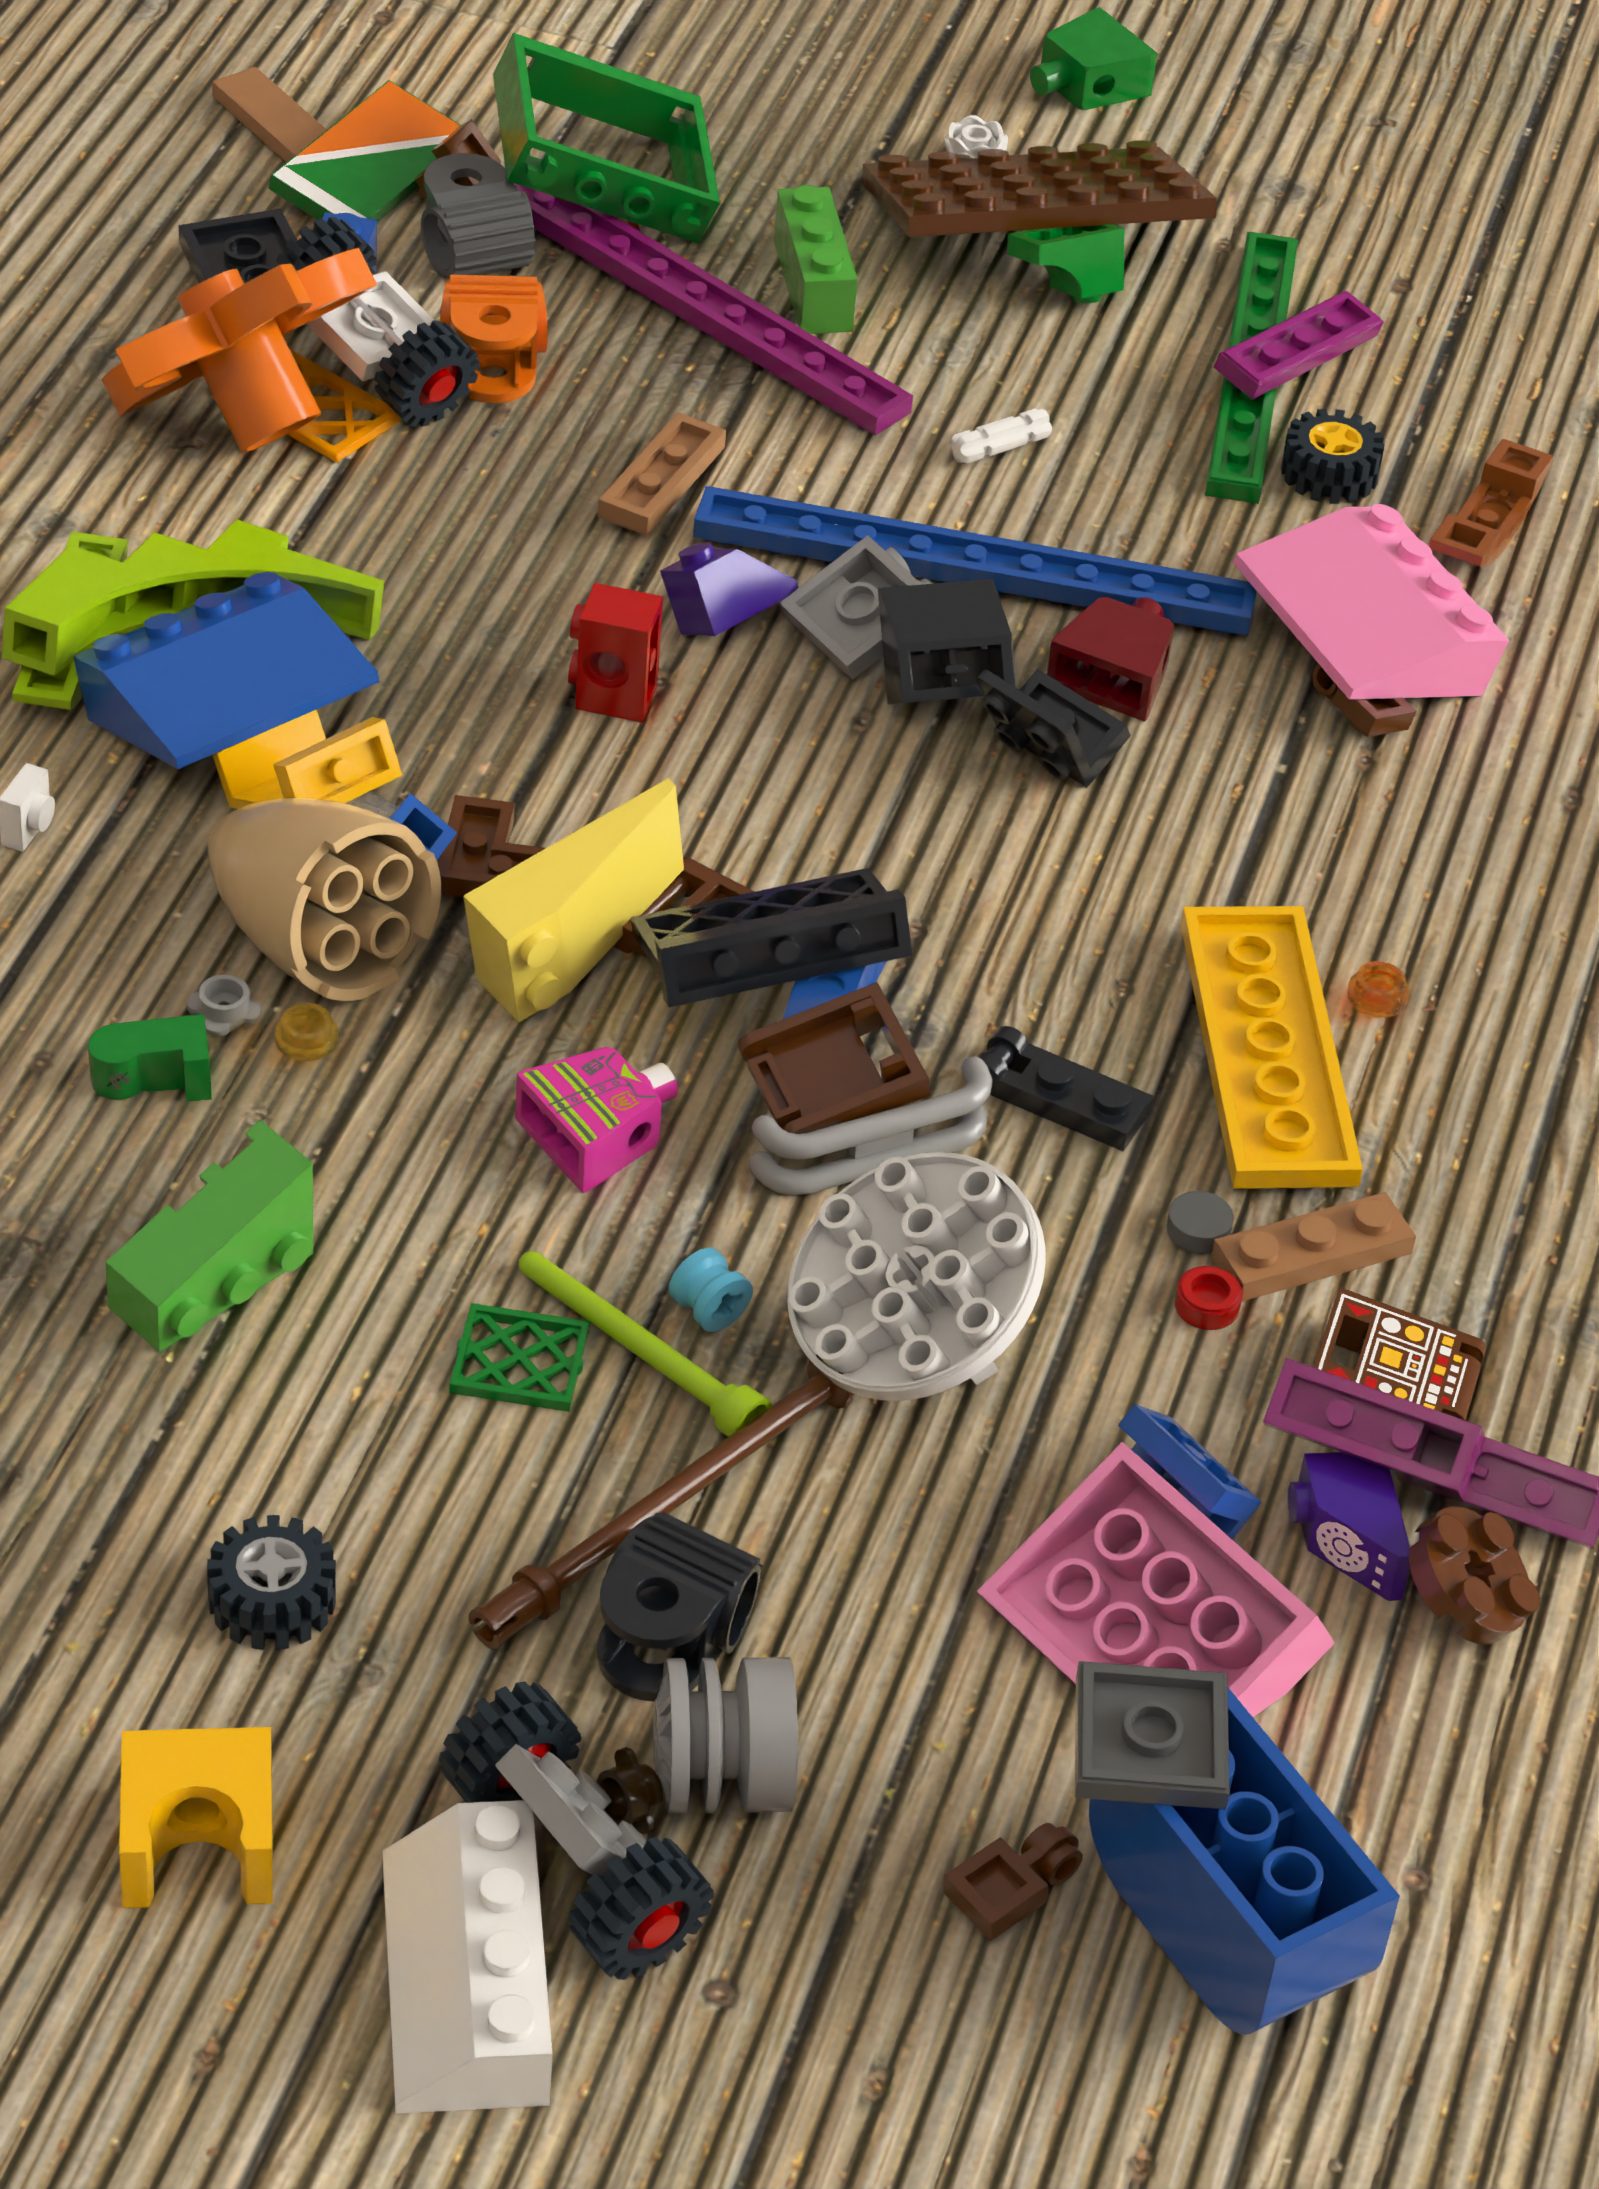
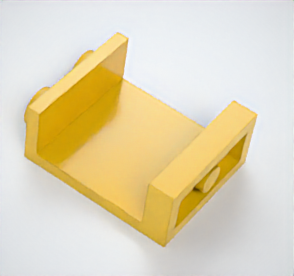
[212,709,402,809]

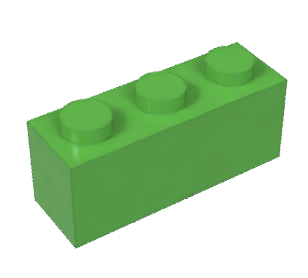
[774,185,858,334]

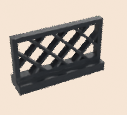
[630,868,912,1007]

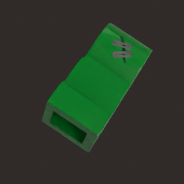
[88,1014,212,1102]

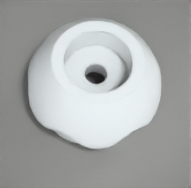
[944,115,1008,159]

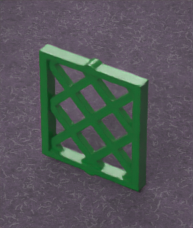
[449,1303,590,1412]

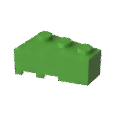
[105,1120,313,1352]

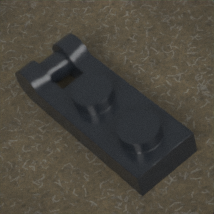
[976,1026,1153,1152]

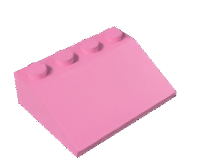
[1233,504,1509,699]
[977,1442,1335,1717]

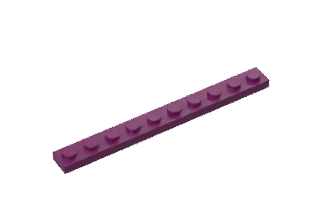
[514,183,913,436]

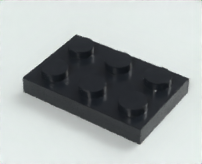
[178,209,297,284]

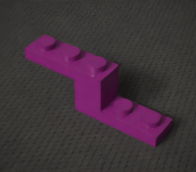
[1263,1358,1599,1549]

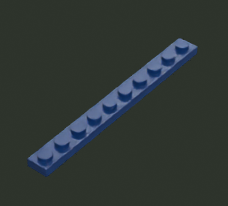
[693,486,1257,636]

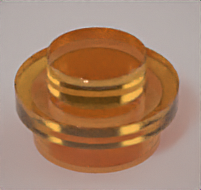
[1347,961,1409,1018]

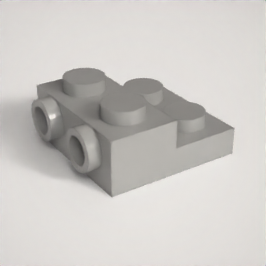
[779,535,933,680]

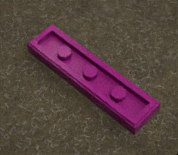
[1213,291,1384,399]

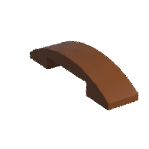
[1429,439,1553,567]

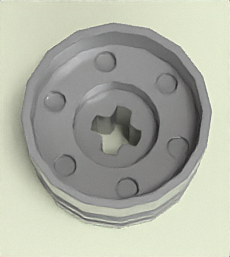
[653,1657,798,1814]

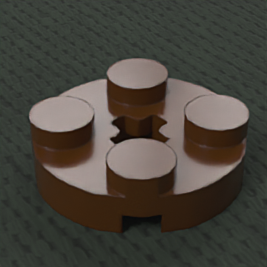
[1409,1506,1540,1644]

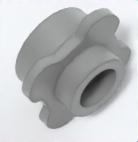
[187,975,262,1036]

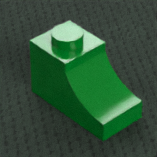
[1008,224,1125,303]

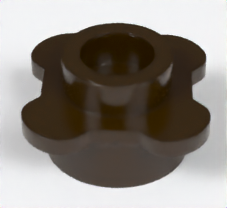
[596,1747,663,1834]

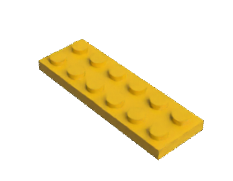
[1180,906,1363,1189]

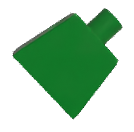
[1030,7,1157,110]

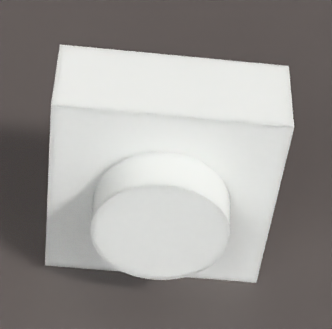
[0,763,55,852]

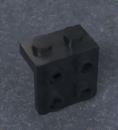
[976,669,1131,788]

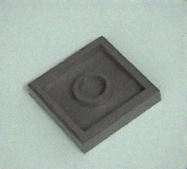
[1075,1661,1229,1810]

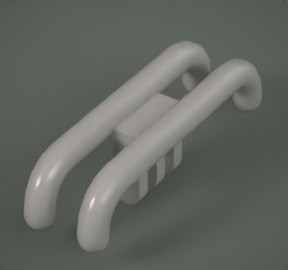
[749,1057,992,1196]

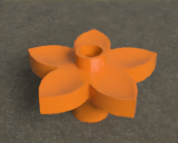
[101,248,377,453]

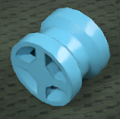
[668,1247,753,1332]

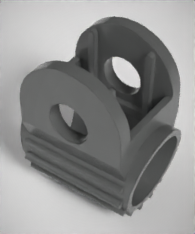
[421,153,536,279]

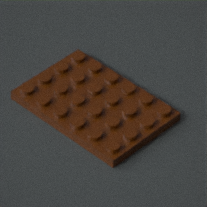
[863,140,1217,237]

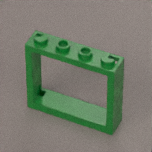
[493,33,720,243]

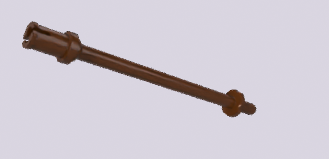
[468,1354,855,1649]

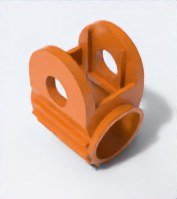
[440,274,548,403]

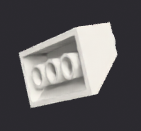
[382,1800,552,2114]

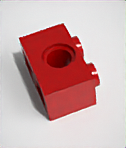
[568,583,663,723]

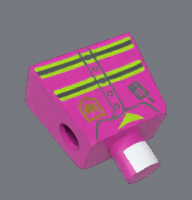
[515,1047,678,1193]

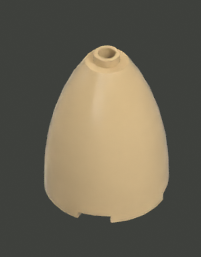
[208,798,441,1001]

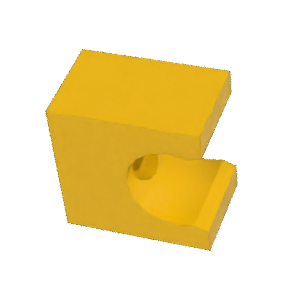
[119,1727,273,1908]

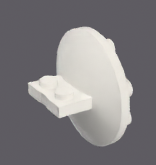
[787,1152,1045,1401]

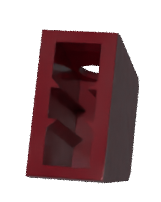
[1047,597,1174,722]

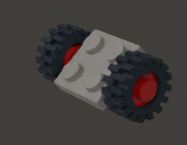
[439,1681,714,1980]

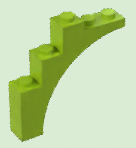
[1,519,385,676]

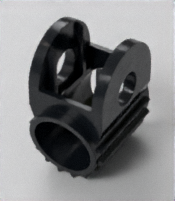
[597,1512,763,1701]

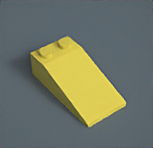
[464,778,684,1023]

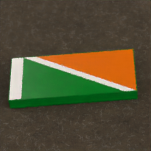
[268,80,461,222]

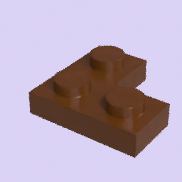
[438,795,546,898]

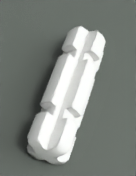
[950,409,1052,463]

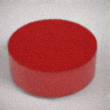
[1175,1266,1243,1330]

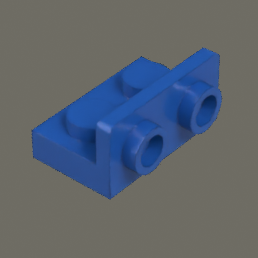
[1118,1404,1262,1539]

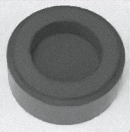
[1166,1191,1234,1254]

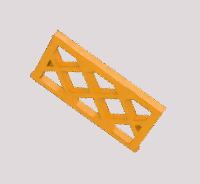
[288,349,402,463]

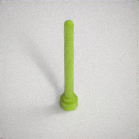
[519,1251,772,1437]

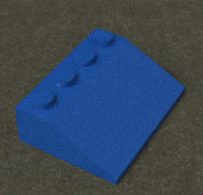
[73,572,380,769]

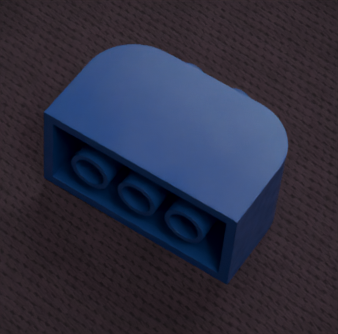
[1089,1686,1400,2035]

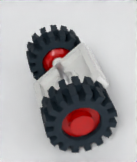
[276,217,480,427]

